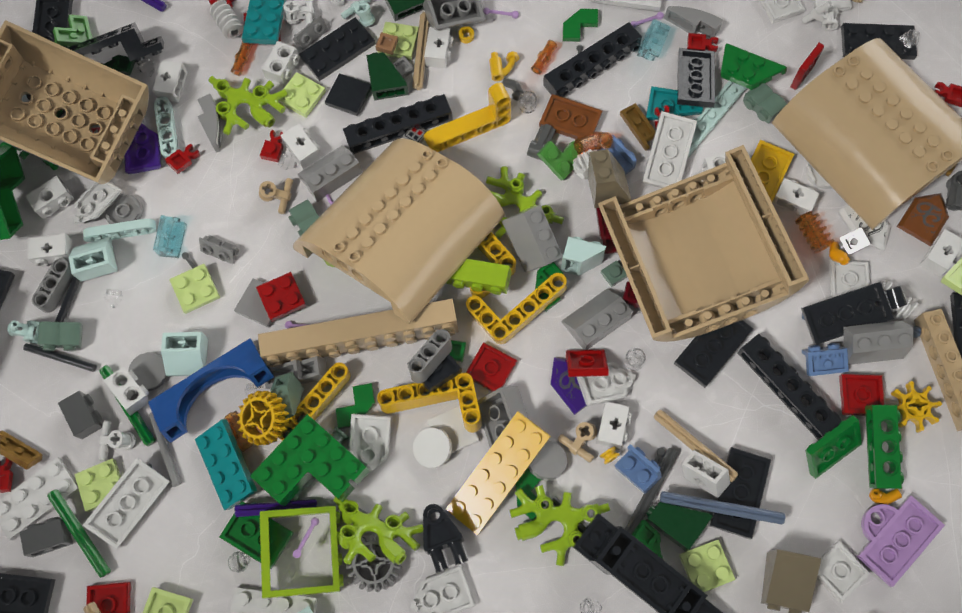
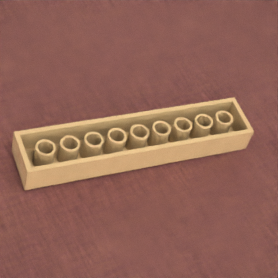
[258,299,459,367]

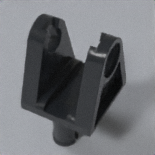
[423,504,468,573]

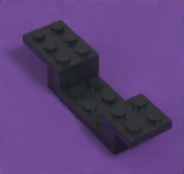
[25,22,164,100]
[572,513,723,613]

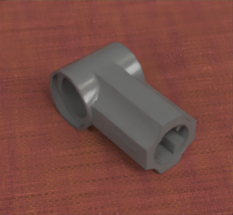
[527,124,556,161]
[945,171,962,211]

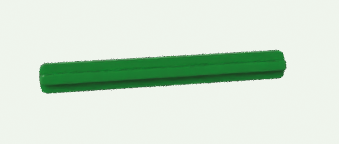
[99,365,156,446]
[47,489,111,578]

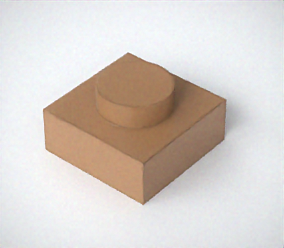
[375,32,398,55]

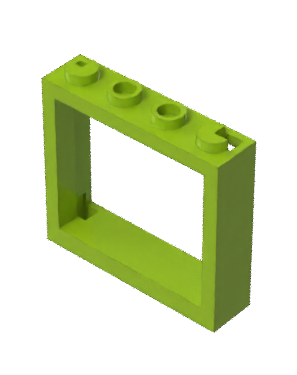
[260,506,344,599]

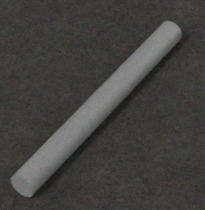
[149,412,180,487]

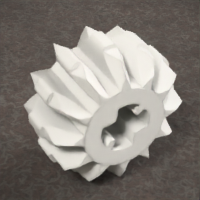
[573,149,597,179]

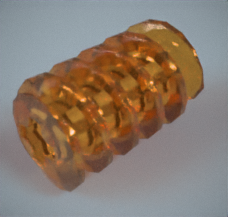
[795,211,835,254]

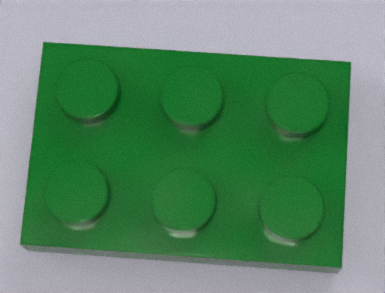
[805,415,862,479]
[219,501,294,569]

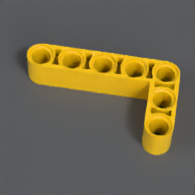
[423,83,511,152]
[470,232,516,299]
[466,273,567,345]
[263,362,351,441]
[377,373,482,433]

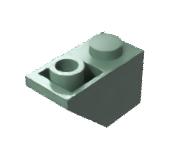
[270,372,304,418]

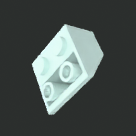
[69,237,118,282]
[561,237,606,276]
[161,332,208,377]

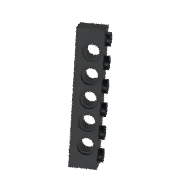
[543,22,642,97]
[343,94,453,155]
[737,333,842,441]

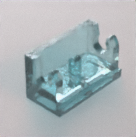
[636,19,671,61]
[153,215,187,258]

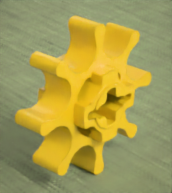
[891,381,942,433]

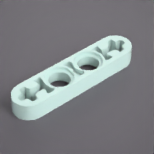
[154,96,179,158]
[83,219,156,242]

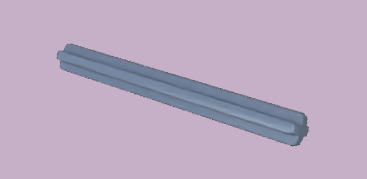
[660,491,785,525]

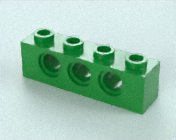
[865,405,904,489]

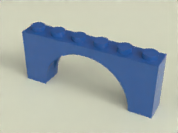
[148,338,274,443]

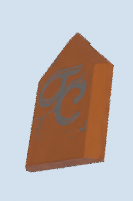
[896,193,949,246]

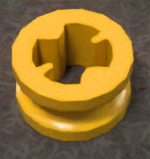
[459,26,474,44]
[600,446,620,465]

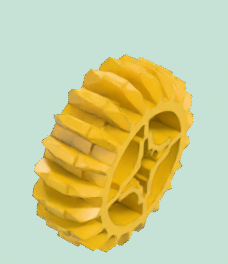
[236,391,289,445]

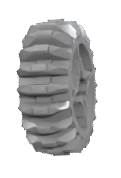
[346,534,402,592]

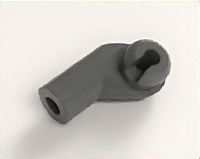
[502,78,524,101]

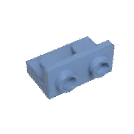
[597,135,637,175]
[802,343,849,376]
[614,444,662,494]

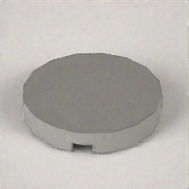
[104,194,143,224]
[128,352,166,391]
[528,440,567,480]

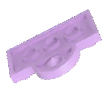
[856,496,945,587]

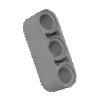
[32,258,74,313]
[408,329,452,383]

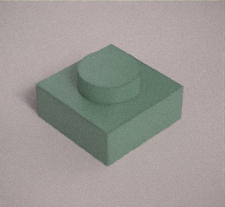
[601,260,627,287]

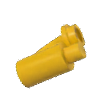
[489,51,519,81]

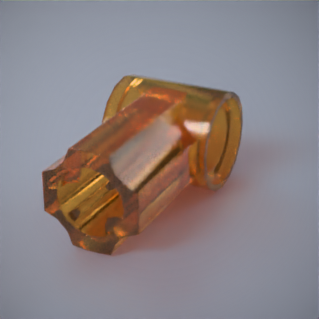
[574,132,613,154]
[224,411,254,452]

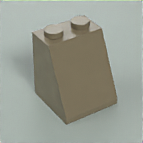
[588,149,631,208]
[761,549,821,613]

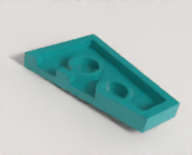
[646,86,703,121]

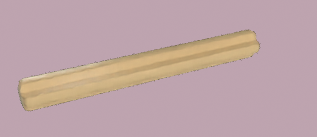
[412,12,430,90]
[654,410,738,482]

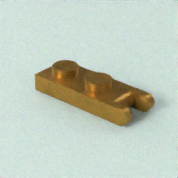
[620,103,655,151]
[0,431,43,470]

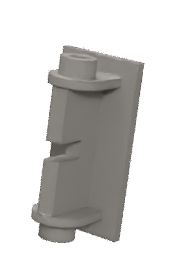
[293,16,328,50]
[199,235,239,264]

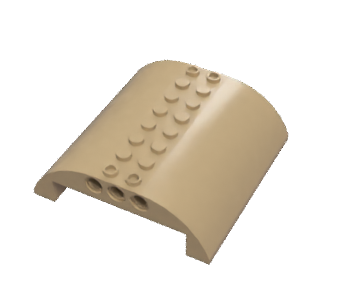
[772,38,962,230]
[293,139,505,324]
[598,145,809,342]

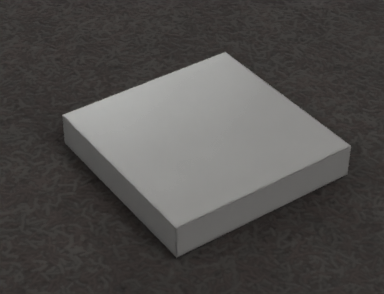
[234,278,271,327]

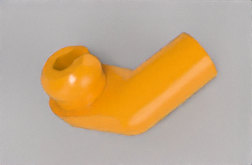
[829,242,850,265]
[869,488,902,505]

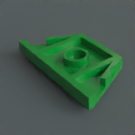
[721,43,787,90]

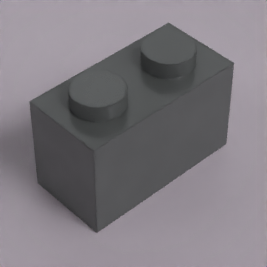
[58,391,102,439]
[20,517,73,558]

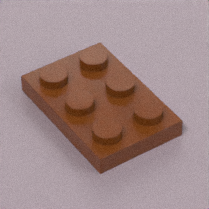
[539,94,602,144]

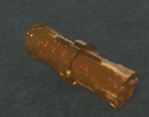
[531,40,557,74]
[231,41,253,76]

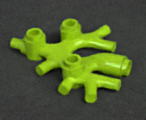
[208,76,288,135]
[486,166,564,239]
[509,485,610,566]
[333,497,423,565]

